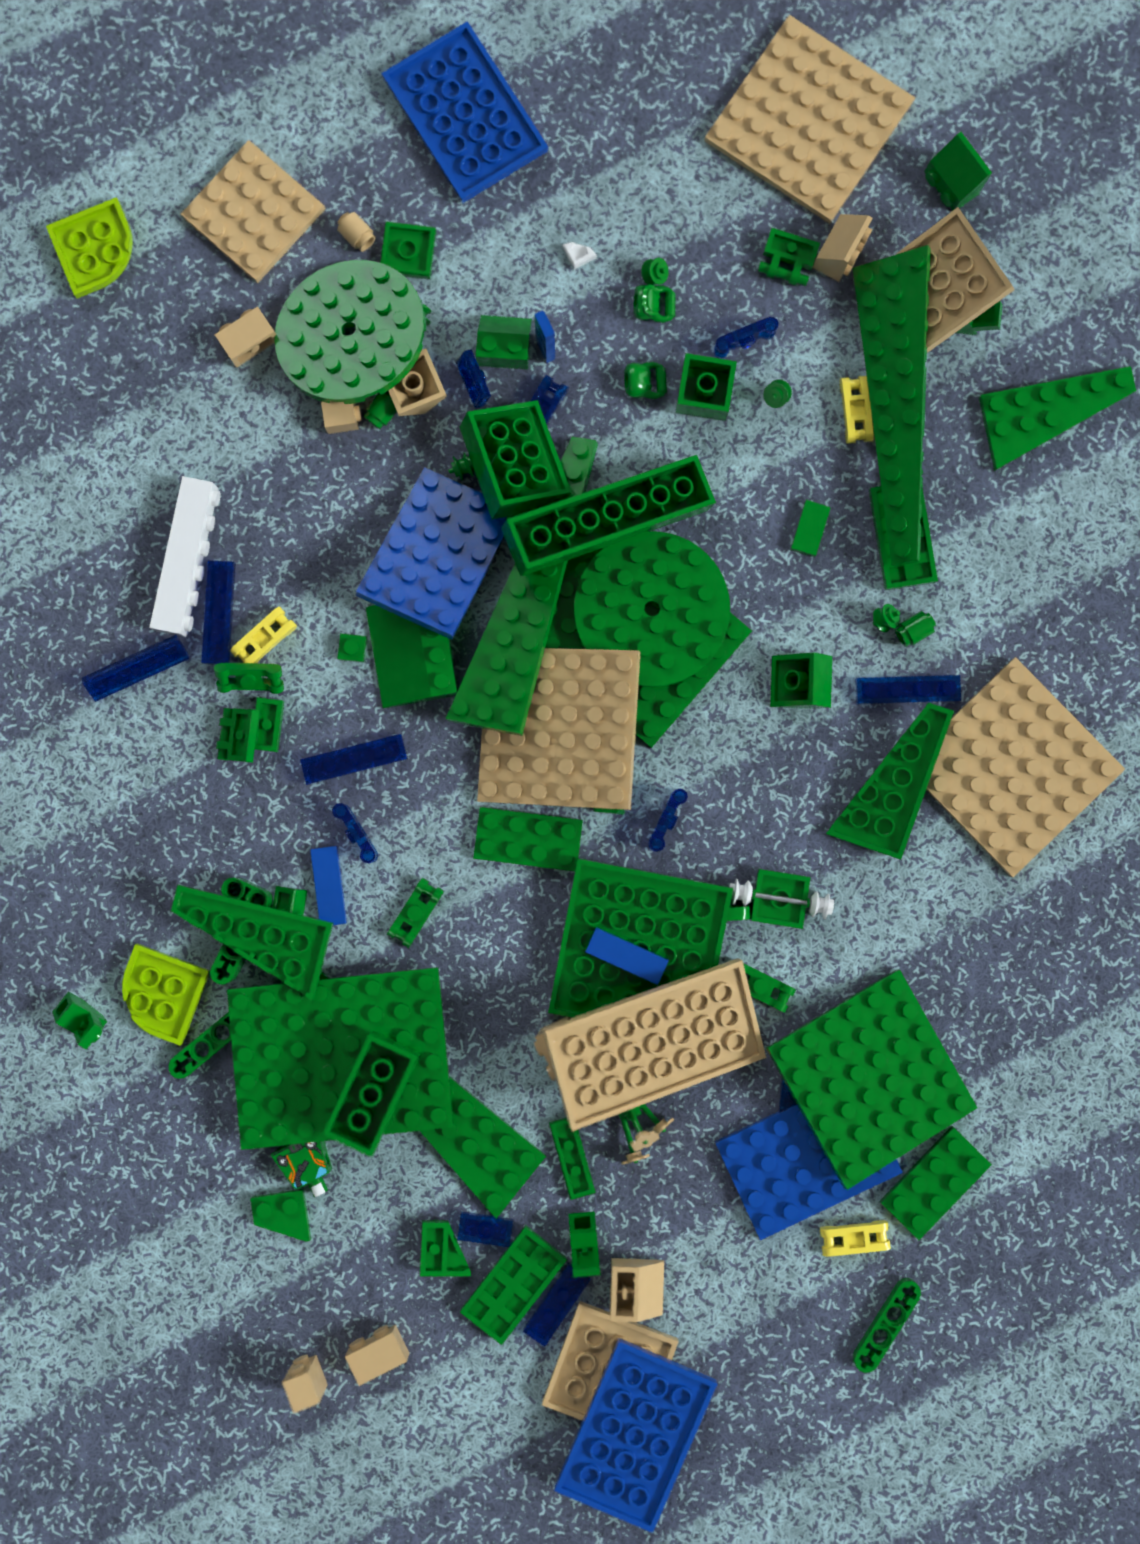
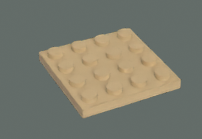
[181,140,325,283]
[895,207,1015,353]
[542,1301,679,1421]

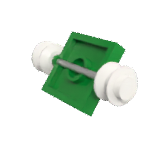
[729,869,834,929]

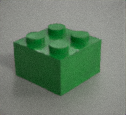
[675,353,737,421]

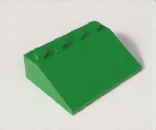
[459,400,571,520]
[366,605,458,709]

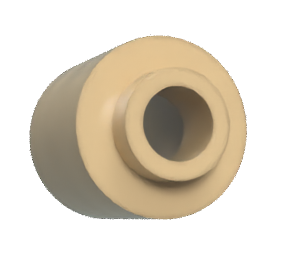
[337,212,375,252]

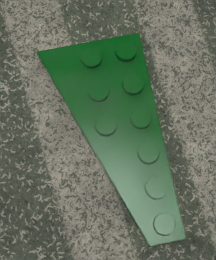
[979,366,1136,471]
[826,703,954,860]
[171,885,334,1001]

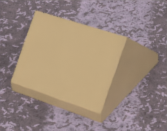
[388,348,447,416]

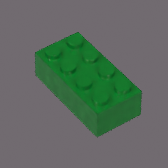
[322,1031,421,1157]

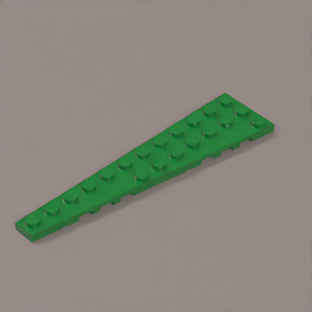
[852,245,930,567]
[445,437,598,736]
[320,971,546,1219]

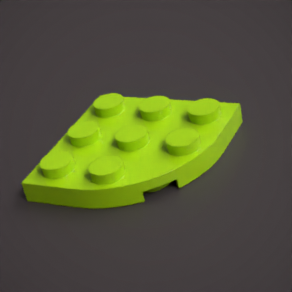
[46,197,133,299]
[122,943,210,1046]

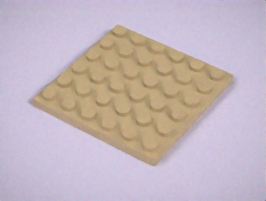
[704,15,915,224]
[477,648,640,810]
[926,657,1125,877]

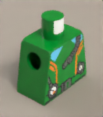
[271,1141,332,1197]

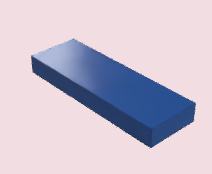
[534,310,555,363]
[310,846,347,925]
[585,927,669,985]

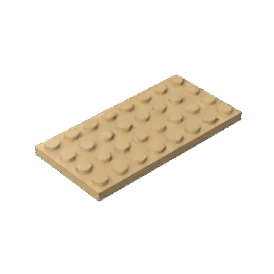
[542,958,766,1131]

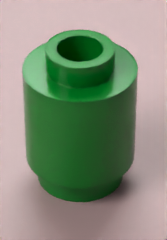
[364,391,397,429]
[895,611,936,647]

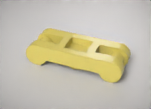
[840,376,874,444]
[230,607,297,663]
[820,1220,891,1257]

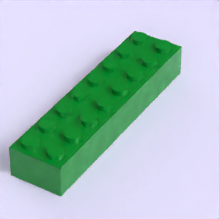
[501,455,716,577]

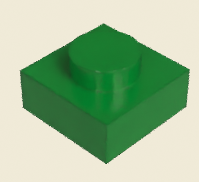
[337,634,367,663]

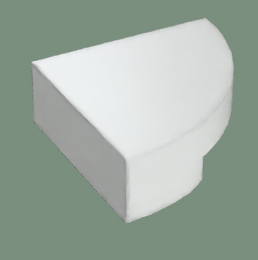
[562,242,597,270]

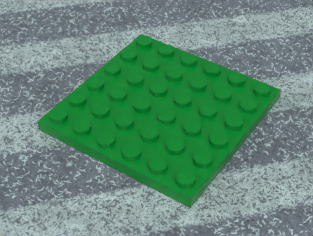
[548,858,733,1018]
[766,970,978,1190]

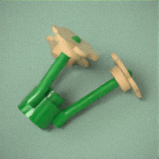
[618,1104,674,1165]

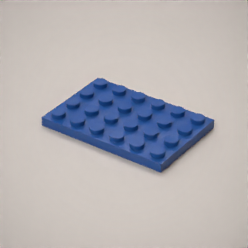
[381,21,548,204]
[356,467,507,640]
[714,1103,903,1240]
[554,1338,717,1533]

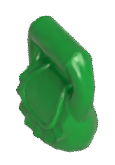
[633,285,675,323]
[624,362,667,399]

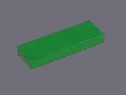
[549,1117,596,1200]

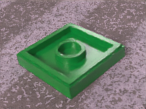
[380,221,437,280]

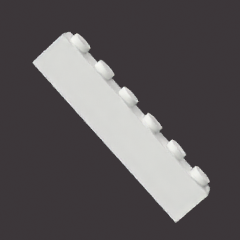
[149,476,220,637]

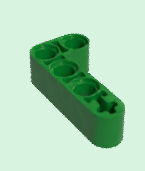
[210,877,273,985]

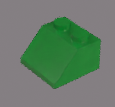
[924,132,992,210]
[476,315,532,370]
[770,652,832,709]

